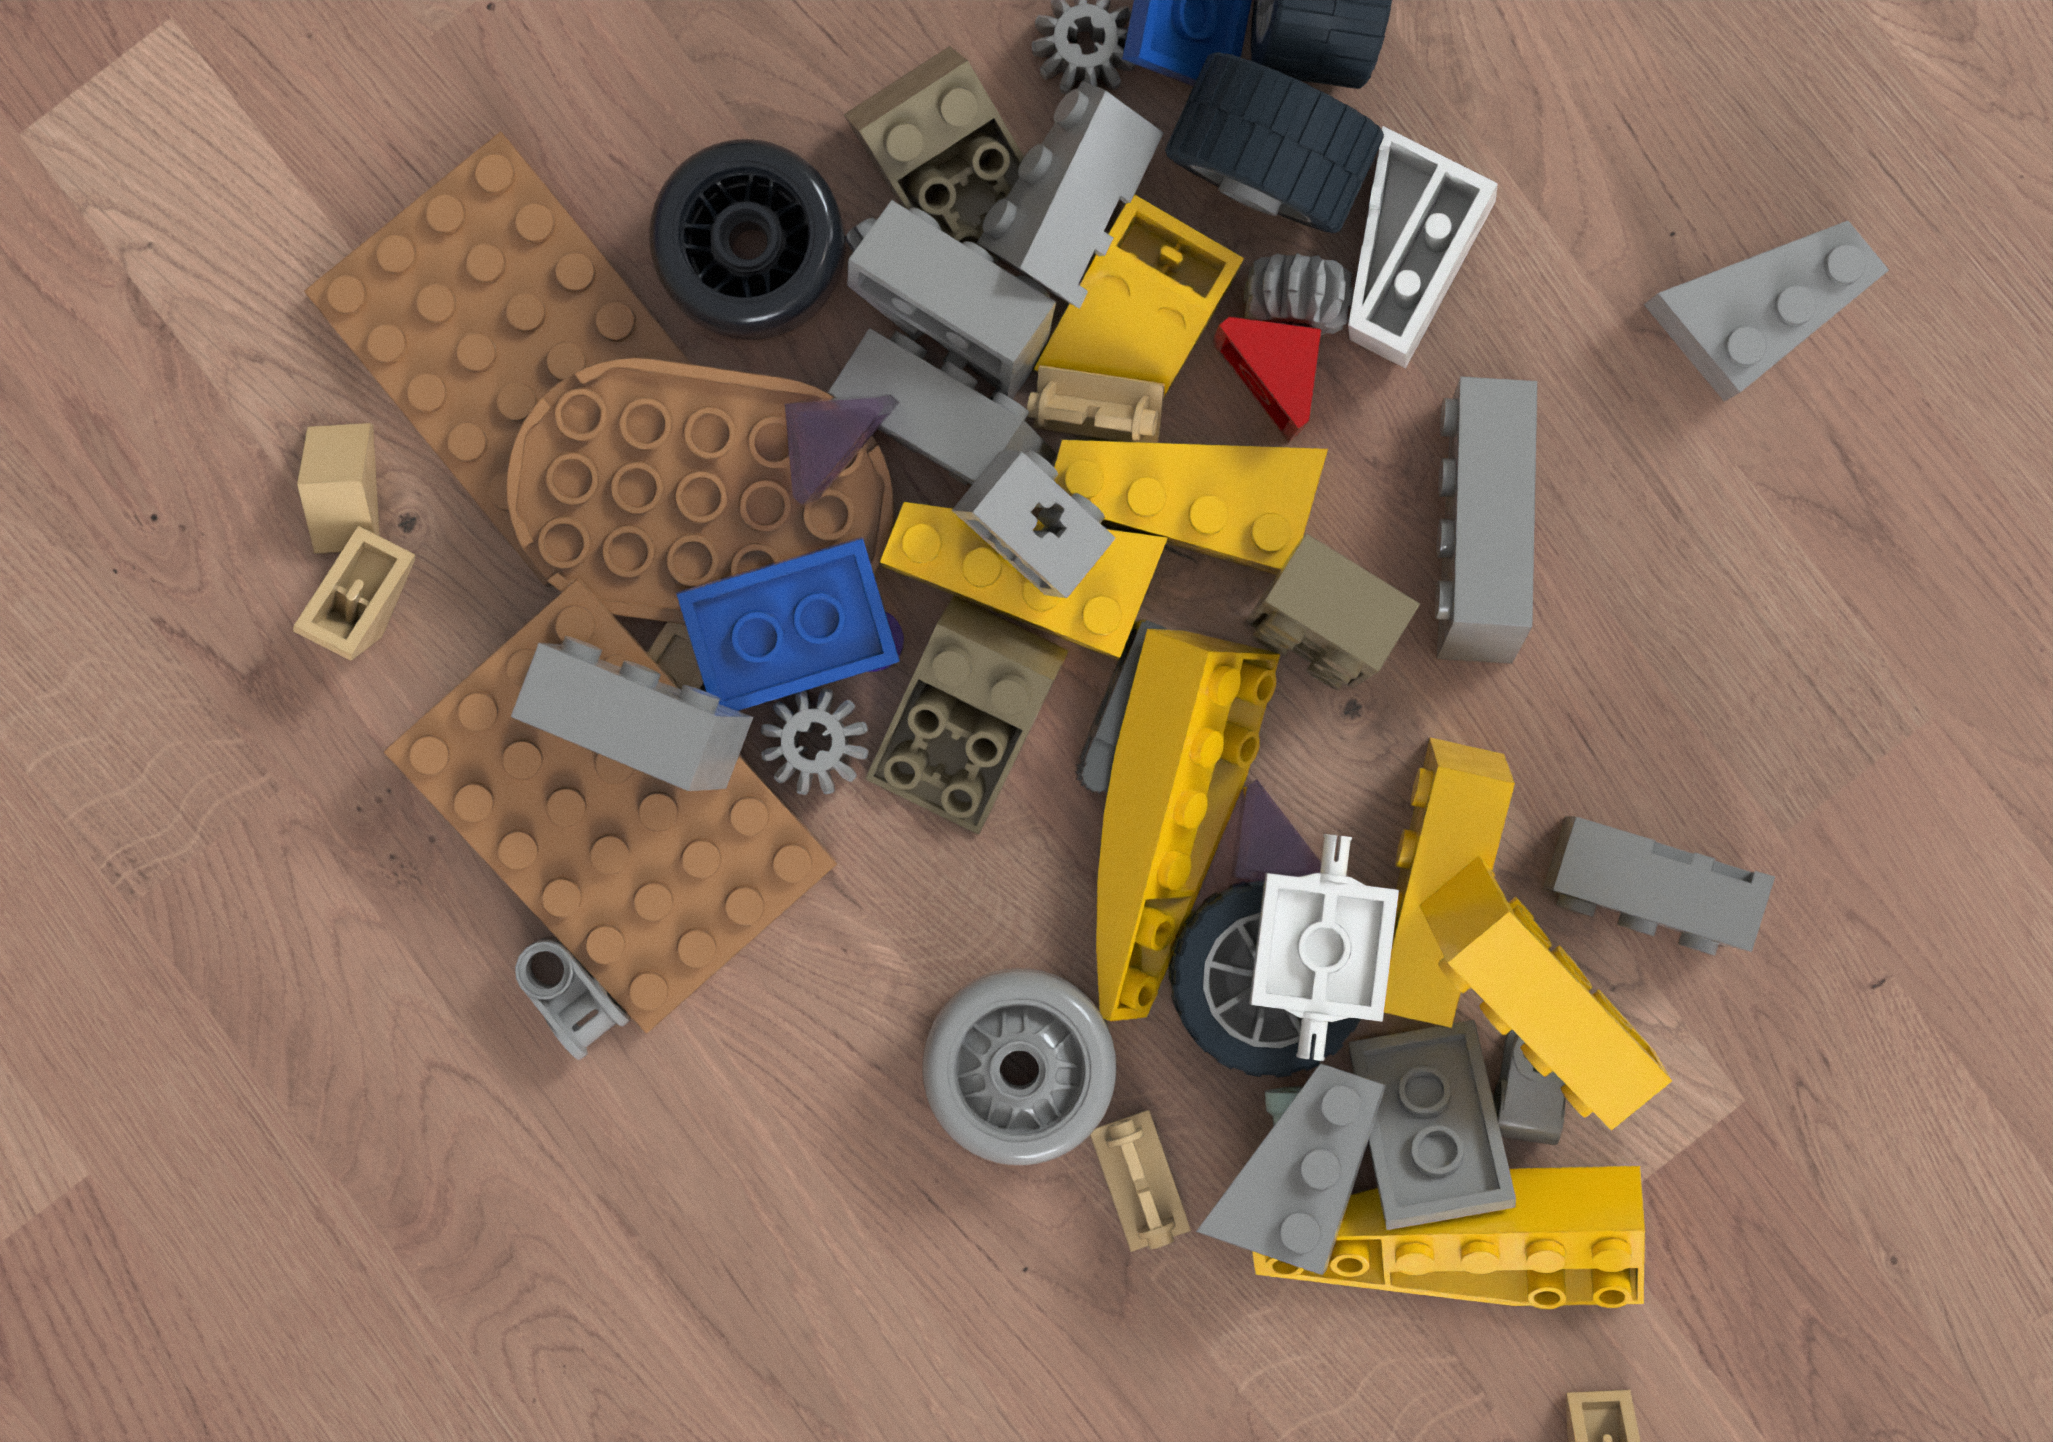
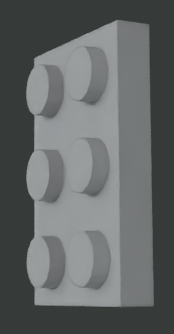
[1348,1020,1516,1230]

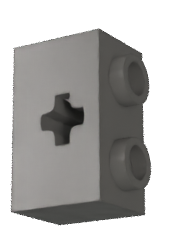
[952,450,1116,598]

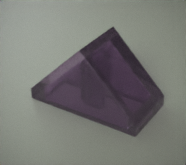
[785,394,900,505]
[1231,779,1321,881]

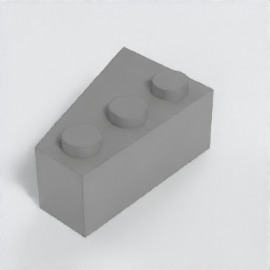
[977,81,1164,309]
[847,200,1056,400]
[828,328,1057,486]
[511,636,754,791]
[1543,816,1775,956]

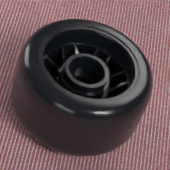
[649,139,846,340]

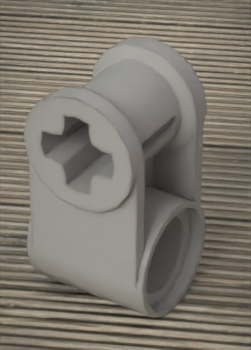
[515,937,631,1060]
[1493,1030,1566,1145]

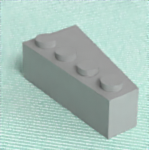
[1435,376,1537,664]

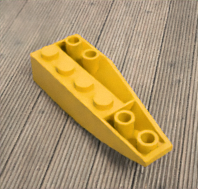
[1096,629,1280,1021]
[1252,1166,1645,1309]

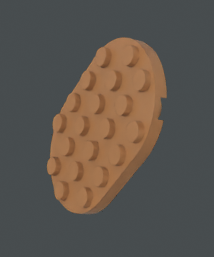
[506,357,894,624]

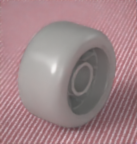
[922,968,1117,1165]

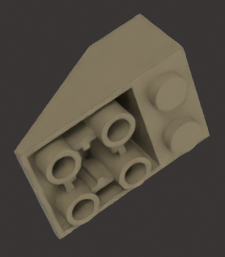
[844,46,1024,262]
[1245,533,1420,690]
[865,595,1069,835]

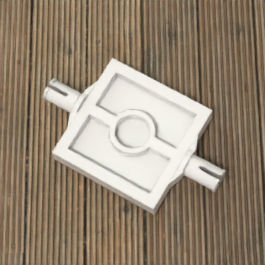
[1249,834,1399,1061]

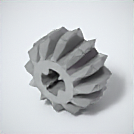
[1032,0,1136,95]
[1243,253,1354,335]
[761,688,869,795]

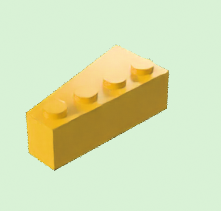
[1054,440,1328,575]
[880,502,1168,661]
[1384,737,1515,1028]
[1419,856,1672,1131]

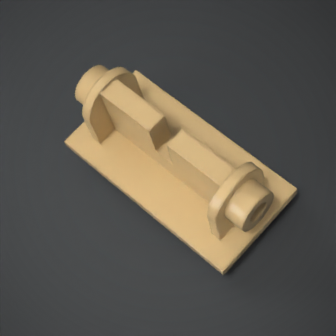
[1027,365,1165,443]
[1091,1109,1191,1252]

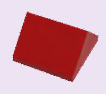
[1212,317,1321,443]

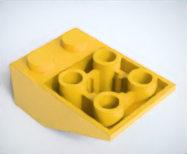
[1034,194,1244,399]

